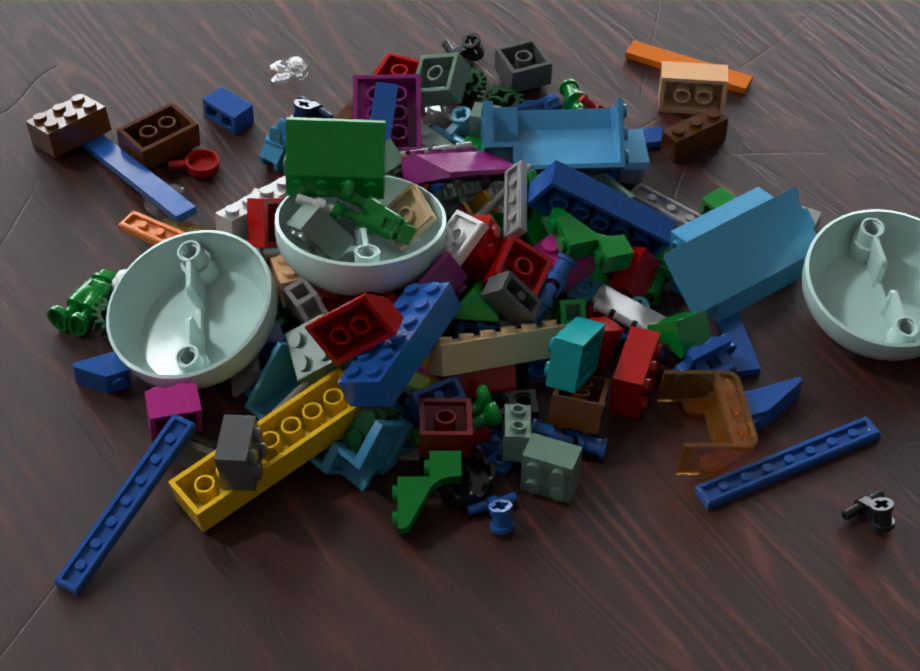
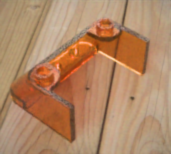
[656,370,758,474]

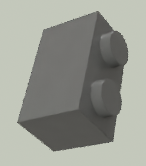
[481,271,542,326]

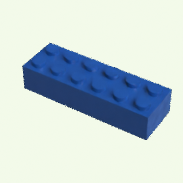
[527,160,675,257]
[337,282,461,407]

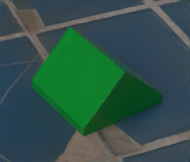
[453,279,500,322]
[647,310,711,359]

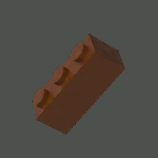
[660,106,729,162]

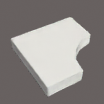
[442,210,489,266]

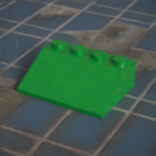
[285,117,386,199]

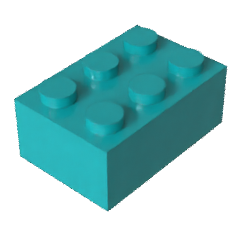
[544,316,606,393]

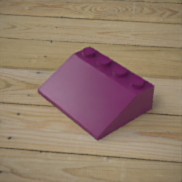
[353,74,422,155]
[401,147,514,185]

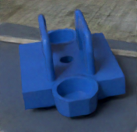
[672,333,737,391]

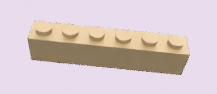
[428,320,566,377]

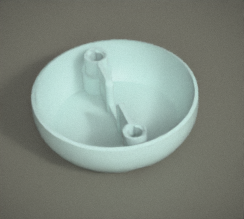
[275,176,447,296]
[802,209,920,361]
[106,230,278,389]

